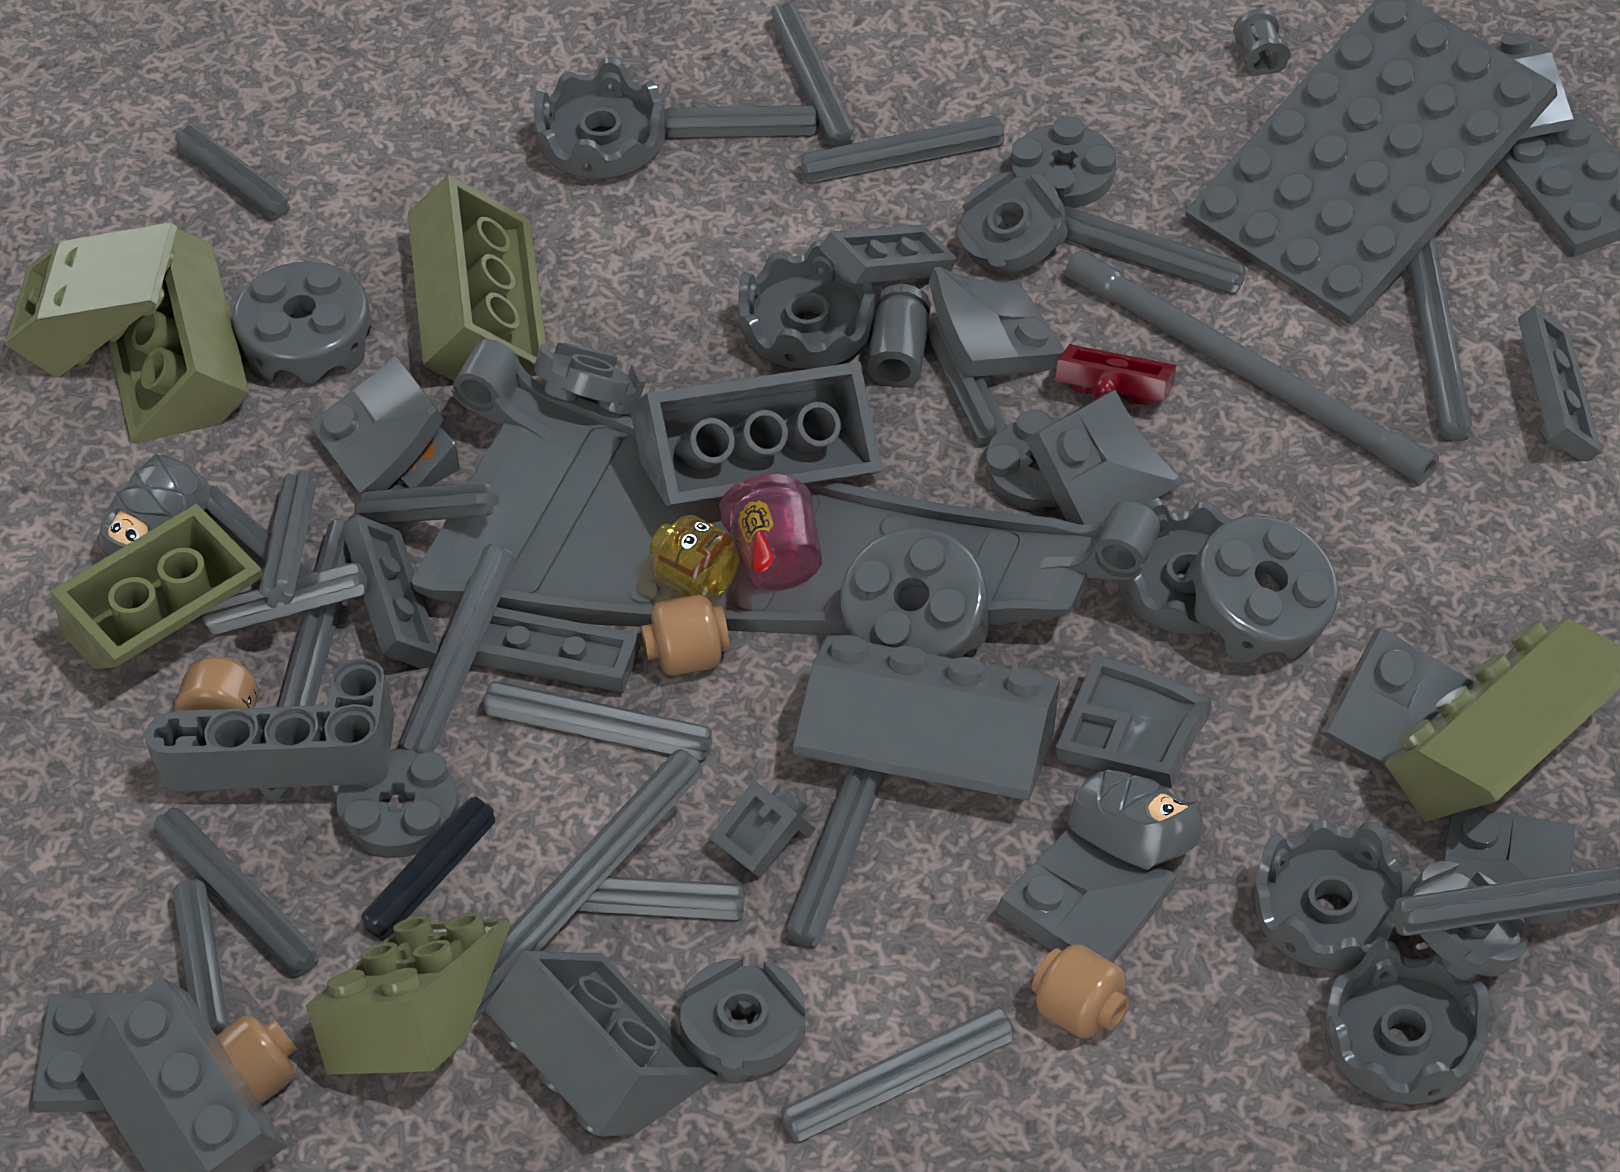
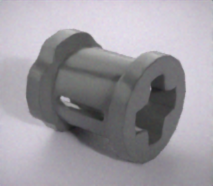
[1233,9,1291,76]

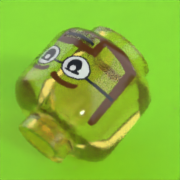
[650,514,740,597]

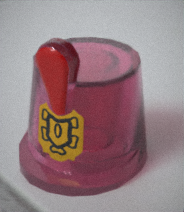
[719,473,822,590]

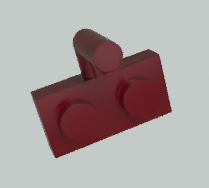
[1055,344,1177,405]

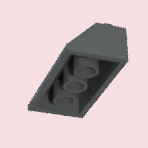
[629,361,883,507]
[793,635,1060,801]

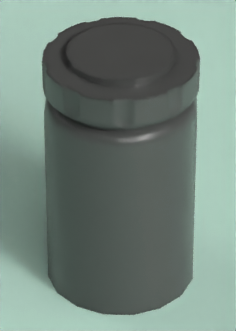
[867,284,931,387]

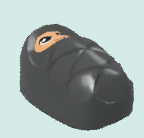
[98,453,210,557]
[1068,770,1203,870]

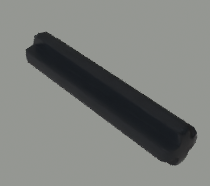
[361,797,495,940]

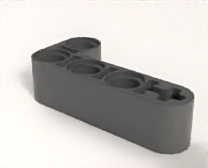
[145,658,394,791]

